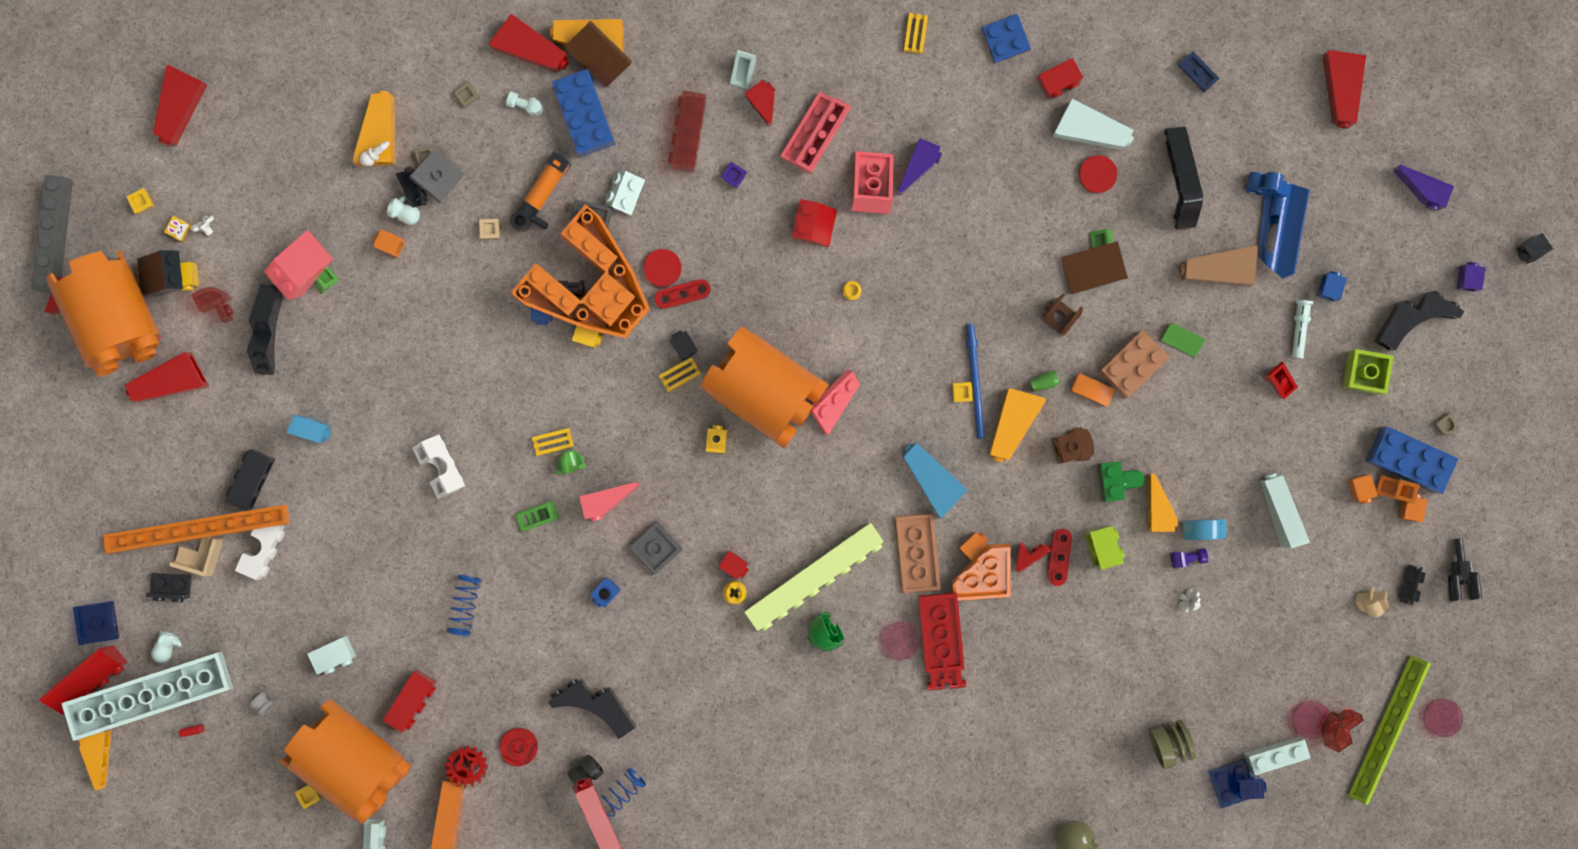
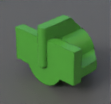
[555,450,586,475]

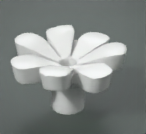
[190,215,214,236]
[1178,588,1200,612]

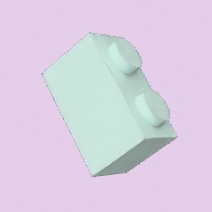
[308,635,356,675]

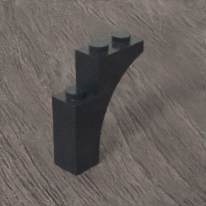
[247,284,283,375]
[1374,291,1464,351]
[548,678,636,739]

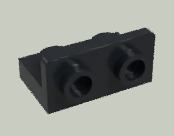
[146,573,192,602]

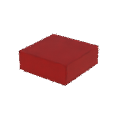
[179,724,205,738]

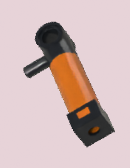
[510,151,572,232]

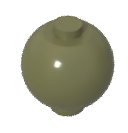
[1054,820,1099,849]

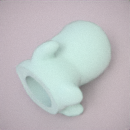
[387,196,420,225]
[150,631,181,663]

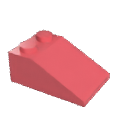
[852,151,893,214]
[264,230,333,301]
[579,482,640,522]

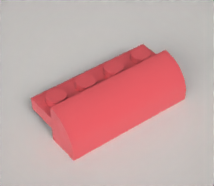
[780,91,851,174]

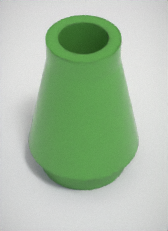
[1030,370,1060,392]

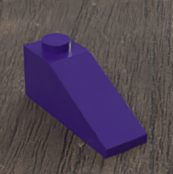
[897,138,942,195]
[1393,165,1454,211]

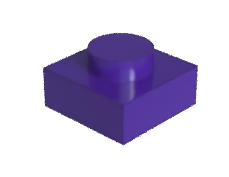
[721,161,747,189]

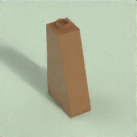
[1179,246,1258,286]

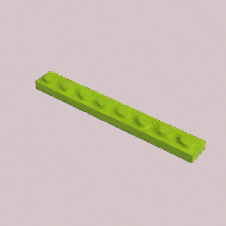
[1348,655,1431,805]

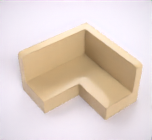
[169,536,224,577]

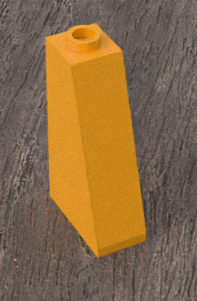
[550,19,624,53]
[353,91,395,166]
[988,388,1046,463]

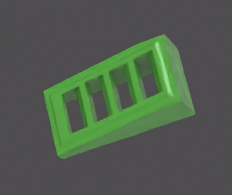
[515,501,560,532]

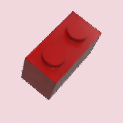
[1037,58,1083,99]

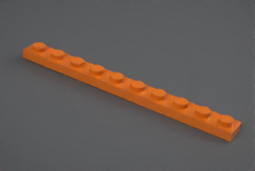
[103,505,290,554]

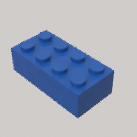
[552,69,616,157]
[1365,426,1459,494]

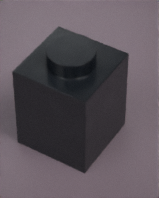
[1516,233,1554,264]
[669,330,699,361]

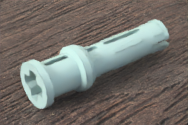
[1291,300,1313,359]

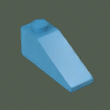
[287,414,332,443]

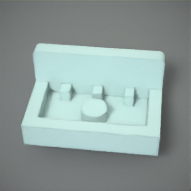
[605,170,645,215]
[363,819,386,849]

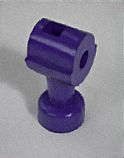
[1170,548,1208,568]

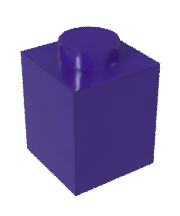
[1457,262,1486,292]

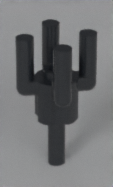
[1448,538,1483,602]

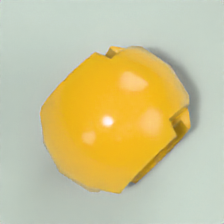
[722,580,747,605]

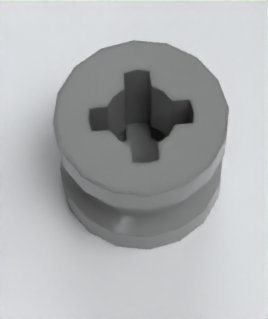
[249,692,274,717]

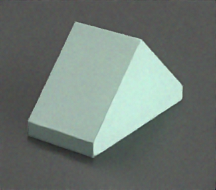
[730,50,757,89]

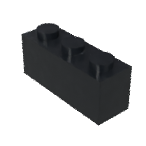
[225,449,275,511]

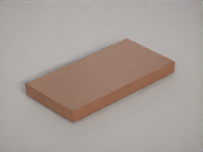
[895,513,941,593]

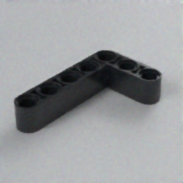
[1164,126,1203,230]

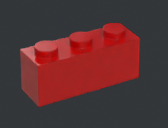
[383,669,437,733]

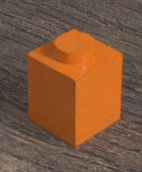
[373,229,405,258]
[1347,474,1378,504]
[1398,494,1428,522]
[958,532,989,562]

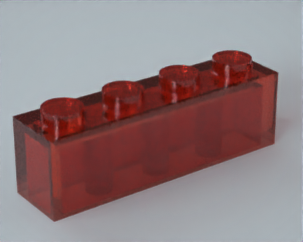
[669,91,707,173]

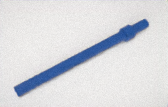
[966,324,985,439]

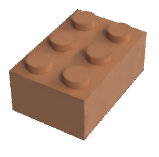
[1098,330,1170,399]

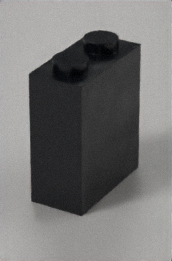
[137,250,183,296]

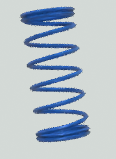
[446,575,481,636]
[601,768,646,817]

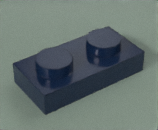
[1178,51,1219,93]

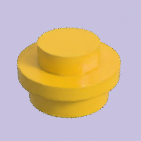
[842,281,862,300]

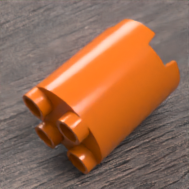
[46,250,162,377]
[700,326,829,449]
[279,699,412,825]

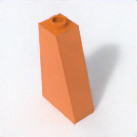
[431,776,464,849]

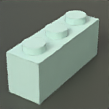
[1243,736,1311,775]

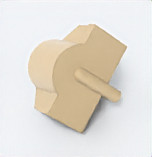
[1356,587,1389,618]

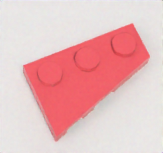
[810,369,860,435]

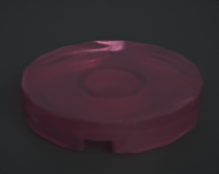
[882,622,920,660]
[1423,698,1463,737]
[1292,700,1332,739]

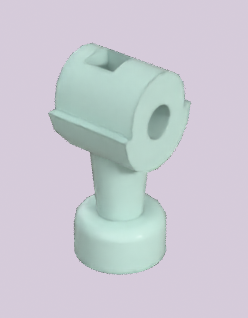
[506,91,543,116]

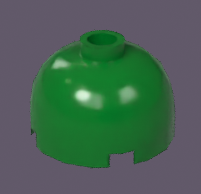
[808,612,844,652]

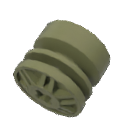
[1149,719,1196,769]

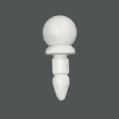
[359,141,389,167]

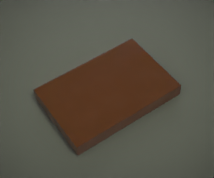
[564,21,632,87]
[1062,241,1128,294]

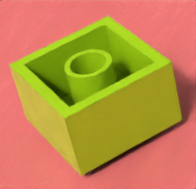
[1342,349,1394,395]
[1084,525,1125,570]

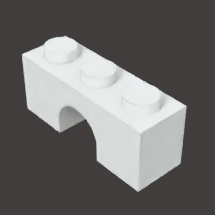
[412,435,465,499]
[235,525,285,580]

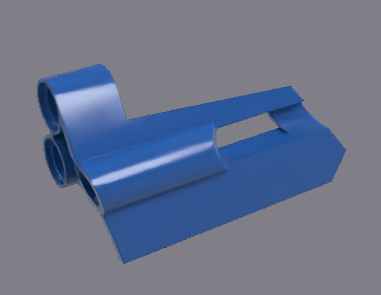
[1246,172,1310,279]

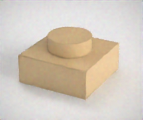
[479,219,500,240]

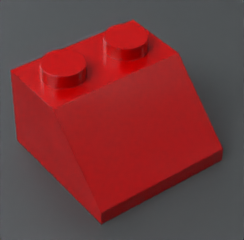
[792,199,837,247]

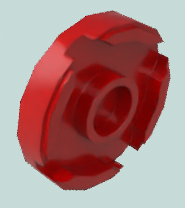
[1079,155,1118,193]
[644,249,682,287]
[499,727,538,767]

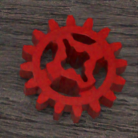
[445,745,488,789]

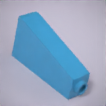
[903,443,967,518]

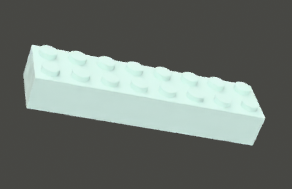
[61,652,233,741]

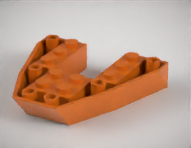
[509,204,650,339]

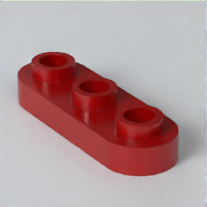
[655,279,711,309]
[1047,528,1072,586]

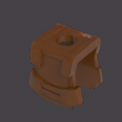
[1040,294,1083,336]
[1050,427,1094,464]

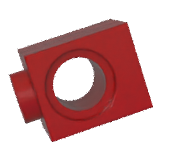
[718,550,749,580]

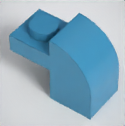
[1183,519,1227,540]

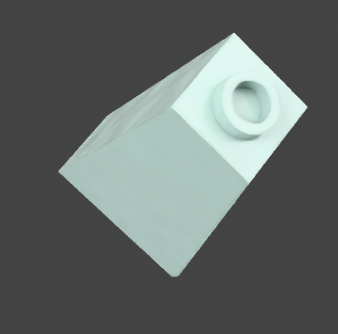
[1053,99,1134,150]
[1260,473,1310,548]

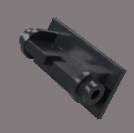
[396,166,428,208]
[1399,565,1426,605]

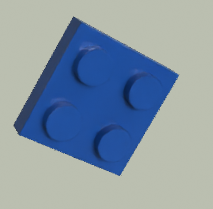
[981,13,1031,63]

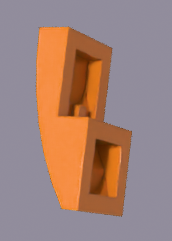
[1070,373,1115,407]
[1376,475,1420,504]

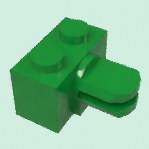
[1098,461,1144,502]

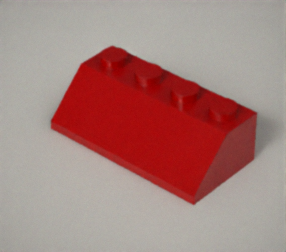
[38,645,128,715]

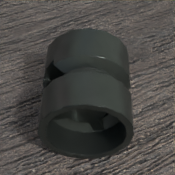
[567,754,604,784]

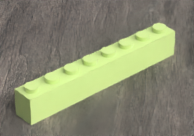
[745,523,884,631]

